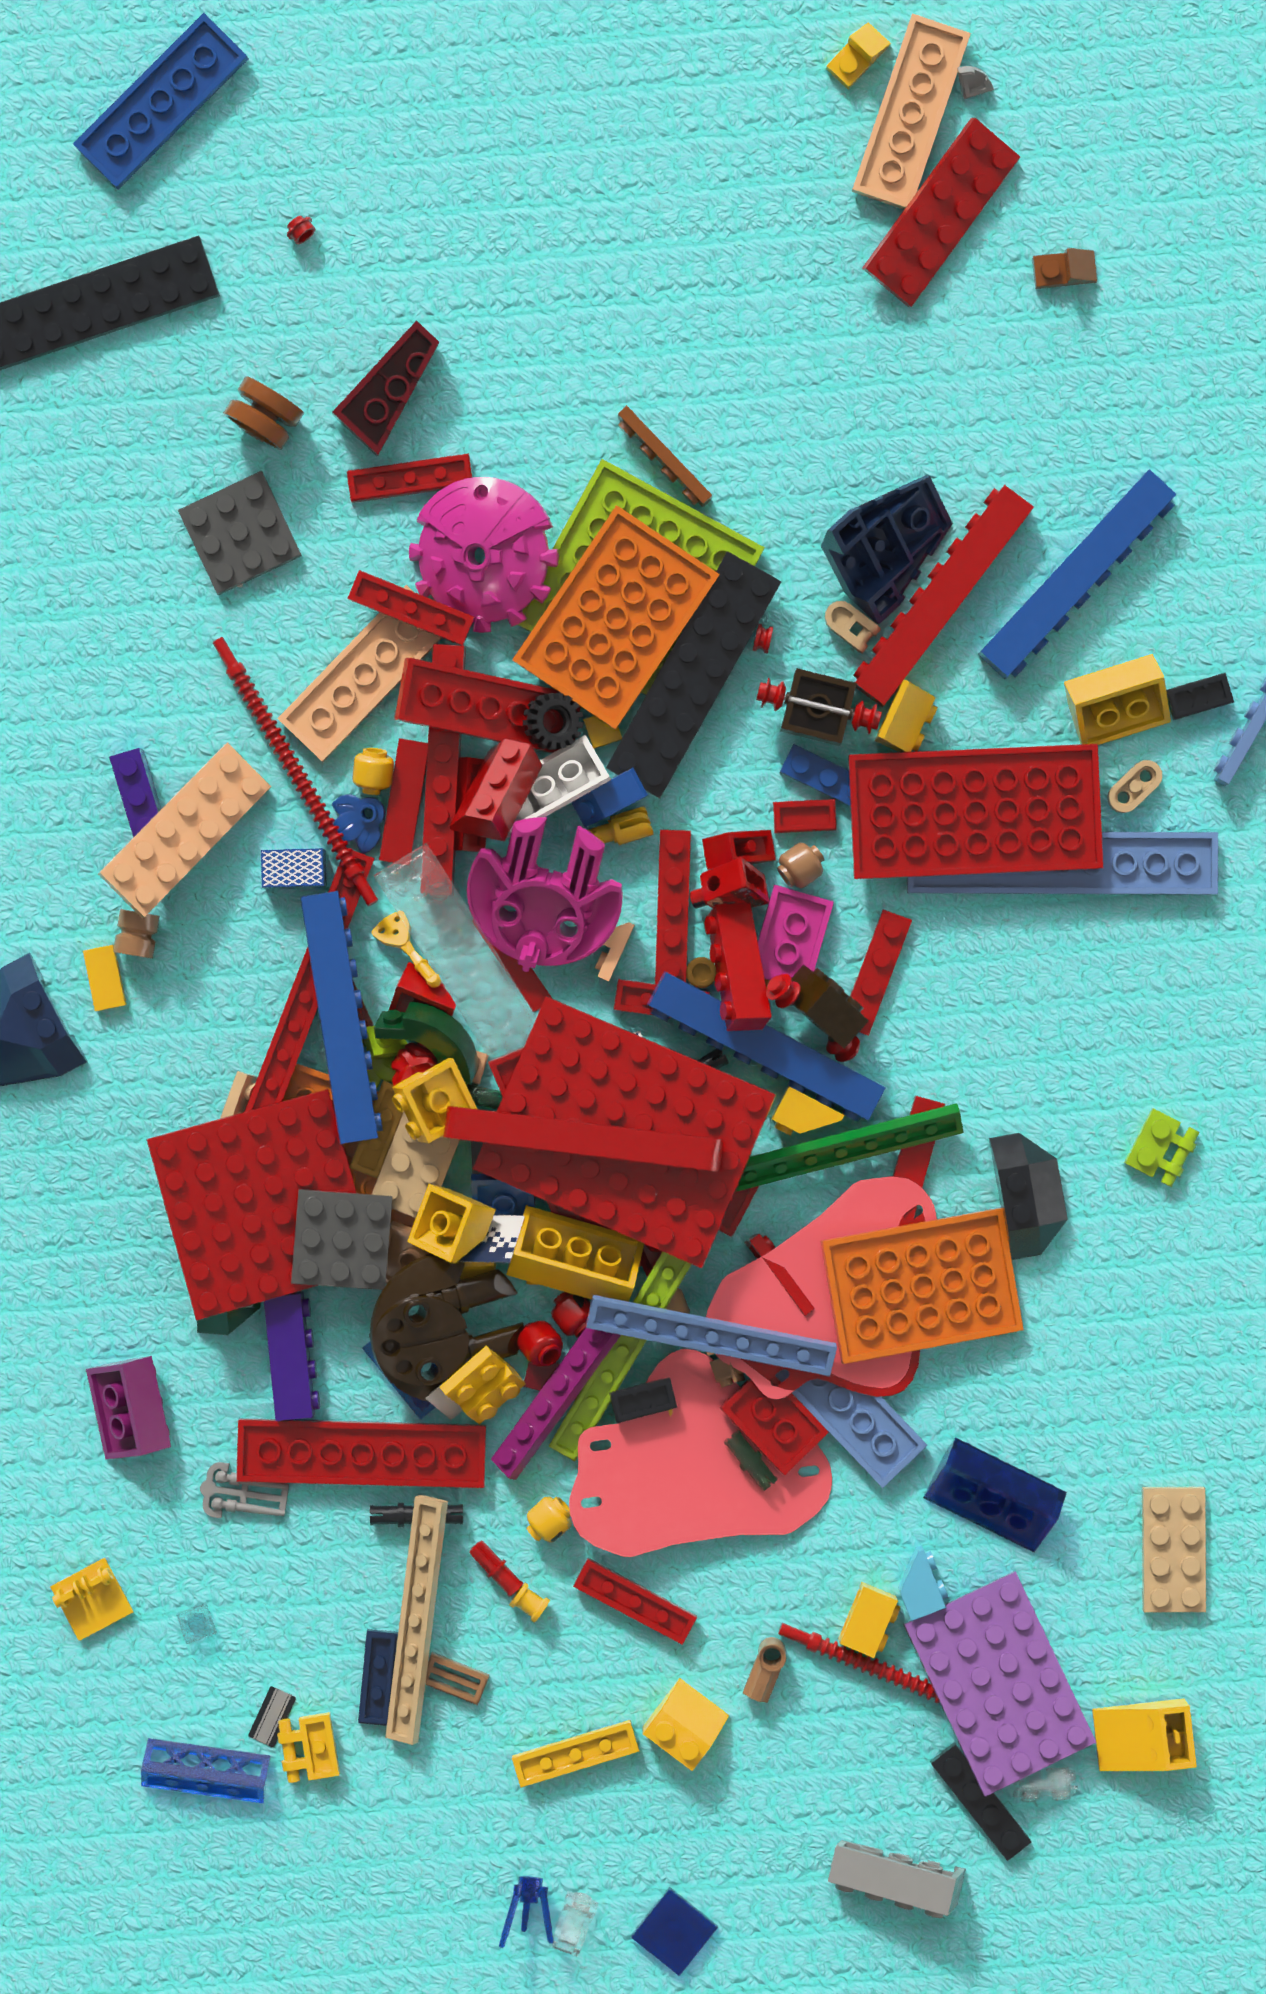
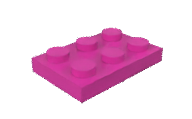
[758,885,834,980]

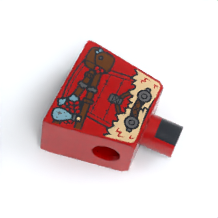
[690,857,770,909]

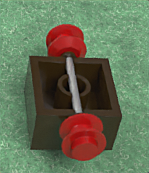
[756,668,882,746]
[766,964,869,1062]

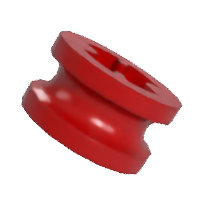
[753,624,773,654]

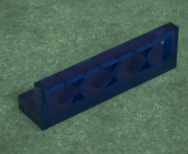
[141,1738,270,1804]

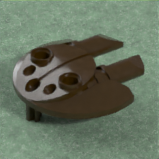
[369,1253,524,1401]

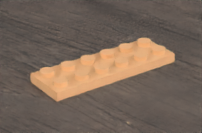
[852,13,971,209]
[277,585,442,762]
[98,743,271,918]

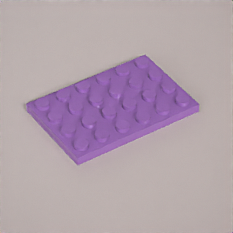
[903,1571,1097,1797]

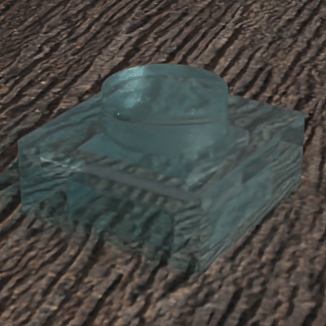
[176,1603,217,1644]

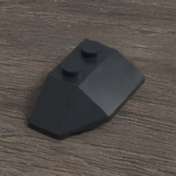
[989,1133,1068,1260]

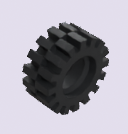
[522,693,584,750]

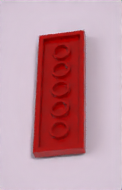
[862,118,1020,307]
[394,657,581,753]

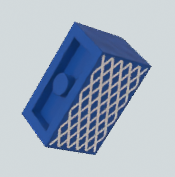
[261,848,327,888]

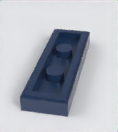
[358,1629,398,1726]

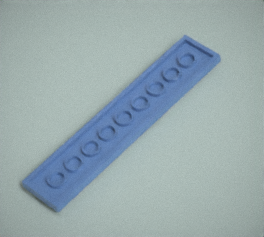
[907,832,1218,895]

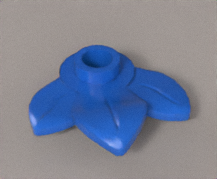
[332,794,385,854]

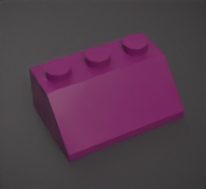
[86,1356,171,1460]

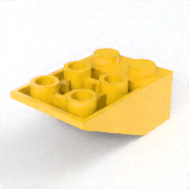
[1092,1698,1197,1771]

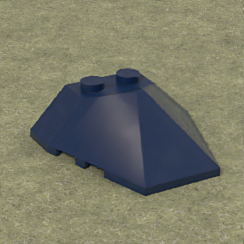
[821,475,953,624]
[0,953,88,1086]

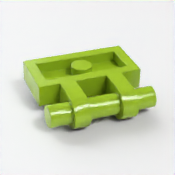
[1124,1108,1200,1187]

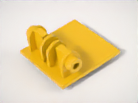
[50,1558,134,1641]

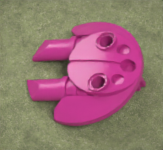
[467,817,623,972]

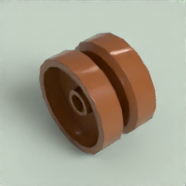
[223,376,304,450]

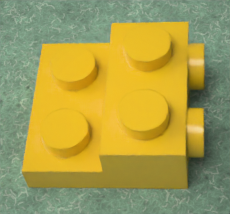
[392,1058,477,1144]
[440,1346,526,1425]

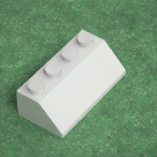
[506,735,611,839]

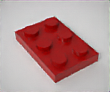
[719,1375,829,1475]

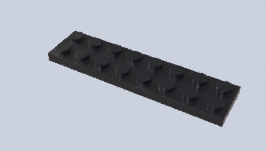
[0,235,220,370]
[606,551,782,799]

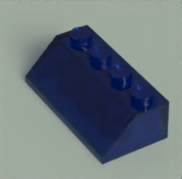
[923,1437,1067,1552]

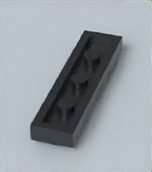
[930,1742,1032,1861]

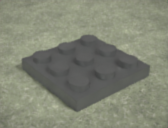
[178,471,302,595]
[291,1189,392,1290]

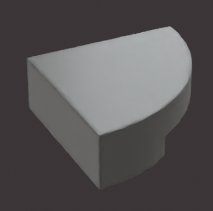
[957,66,994,99]

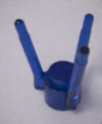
[499,1876,554,1948]

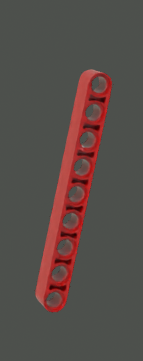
[443,1106,723,1171]

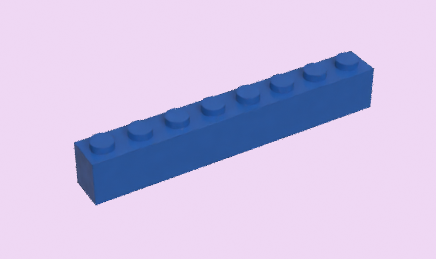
[978,469,1177,679]
[300,891,383,1144]
[647,972,886,1122]

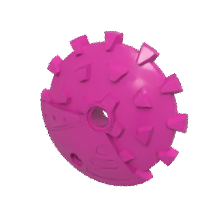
[409,477,559,633]

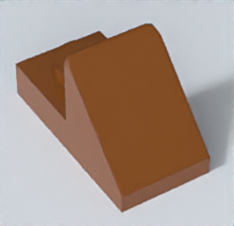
[1032,248,1097,289]

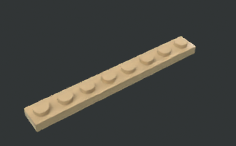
[385,1495,448,1745]

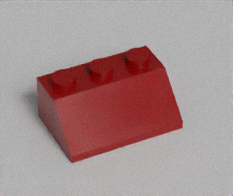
[449,739,543,842]

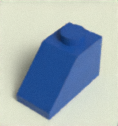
[571,768,648,827]

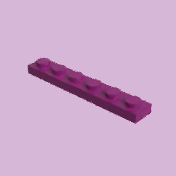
[491,1328,621,1480]

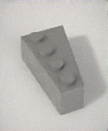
[828,1840,966,1918]

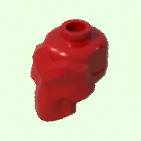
[391,1042,438,1086]

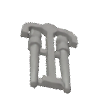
[200,1462,289,1518]

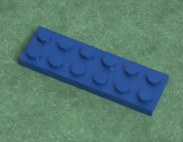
[73,13,249,190]

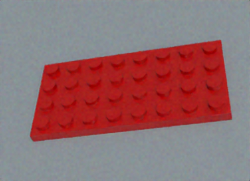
[848,744,1103,879]

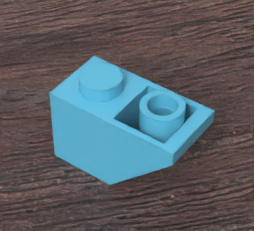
[898,1545,948,1621]

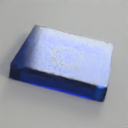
[631,1886,718,1976]

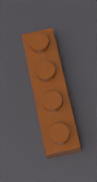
[618,405,712,507]

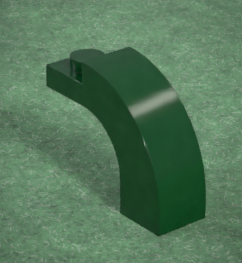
[374,1002,479,1084]

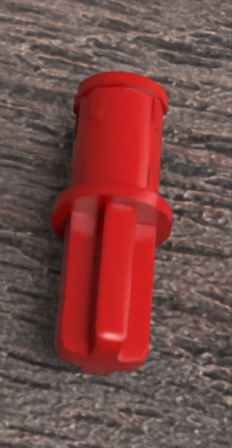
[470,1540,523,1597]

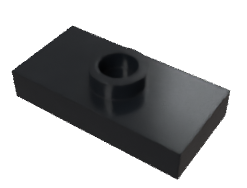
[1166,672,1234,720]
[609,1377,677,1423]

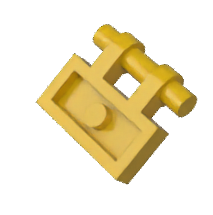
[277,1712,340,1783]

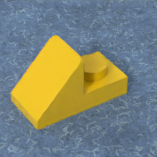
[826,22,891,90]

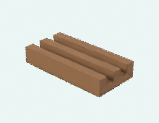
[425,1652,490,1705]

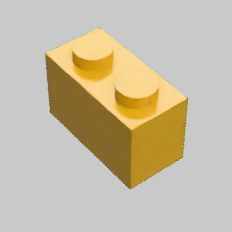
[838,1582,900,1658]

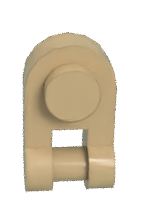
[825,601,881,654]

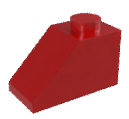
[702,830,776,870]

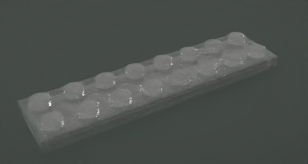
[374,843,537,1060]

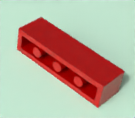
[705,903,772,1031]

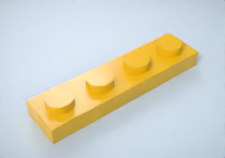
[512,1720,639,1787]

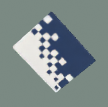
[457,1215,525,1263]

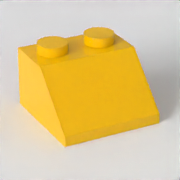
[874,679,938,752]
[407,1184,496,1264]
[643,1678,729,1771]

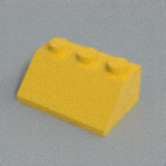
[1064,654,1171,745]

